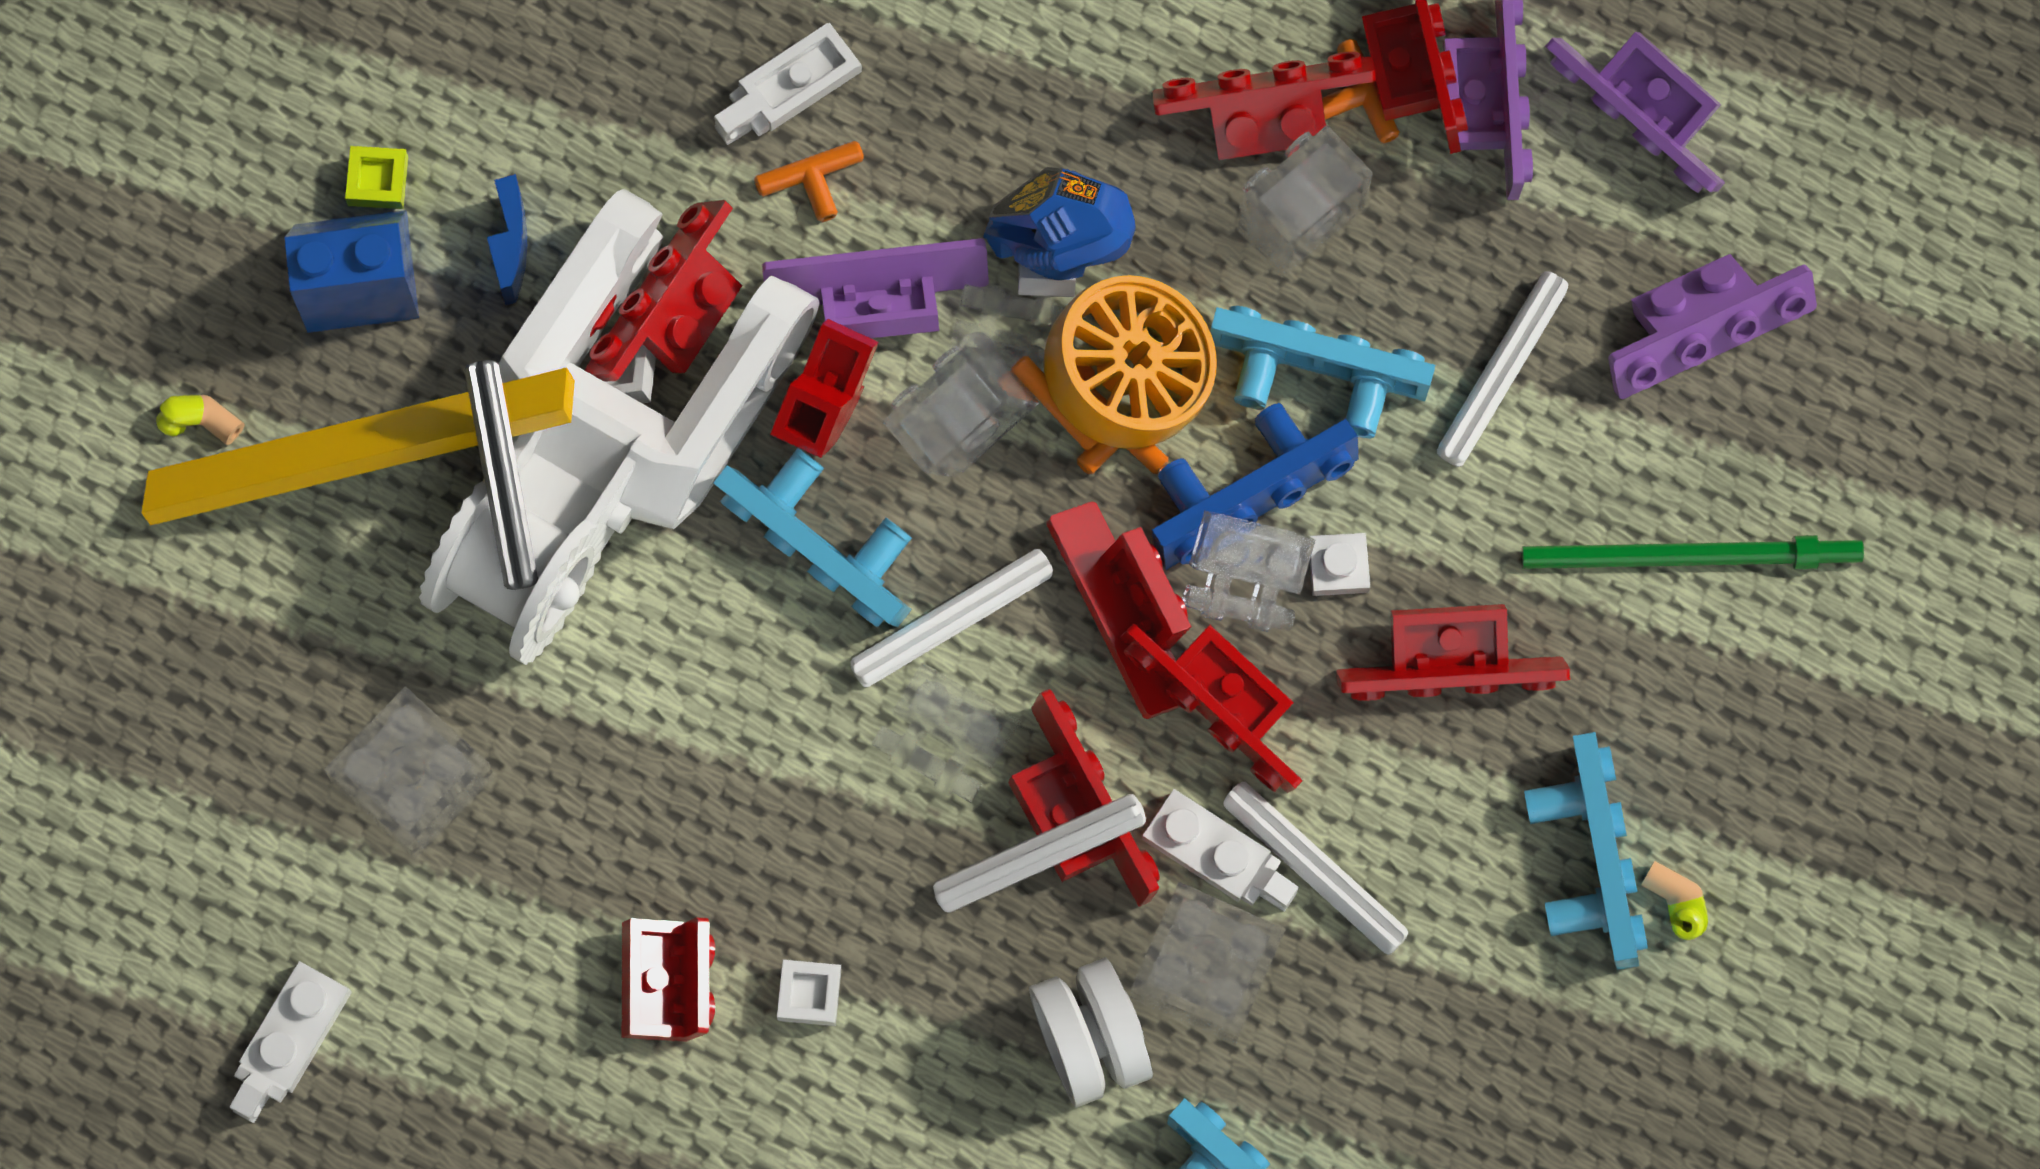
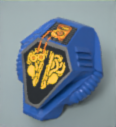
[983,167,1136,280]

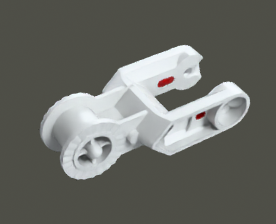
[419,189,819,665]

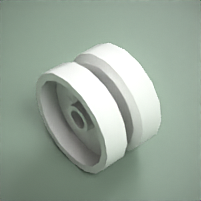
[1029,957,1153,1108]

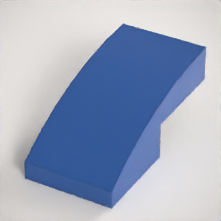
[487,174,527,305]

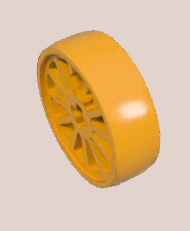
[1043,275,1217,449]

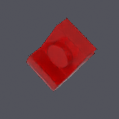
[770,319,879,458]

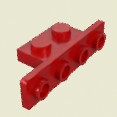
[1362,0,1468,154]
[1152,52,1376,160]
[584,200,743,382]
[1046,502,1192,719]
[1336,604,1570,701]
[1120,623,1303,793]
[1008,688,1160,907]

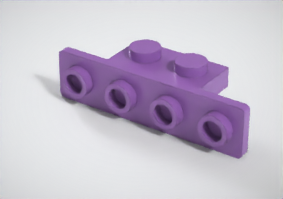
[1442,0,1533,200]
[1545,32,1725,193]
[762,238,989,338]
[1608,254,1817,399]

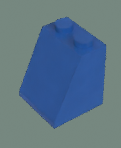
[284,210,419,333]

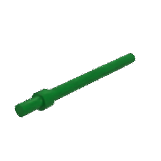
[1521,535,1864,570]

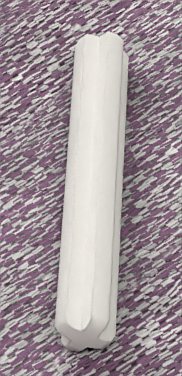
[1437,271,1568,467]
[850,549,1053,687]
[1223,782,1408,954]
[933,794,1146,913]

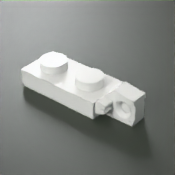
[714,23,862,145]
[1142,789,1299,912]
[230,961,352,1123]

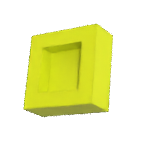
[345,146,408,209]

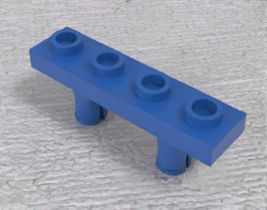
[1152,403,1359,570]

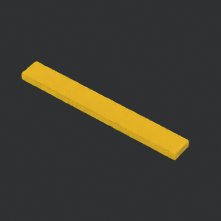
[141,367,575,526]

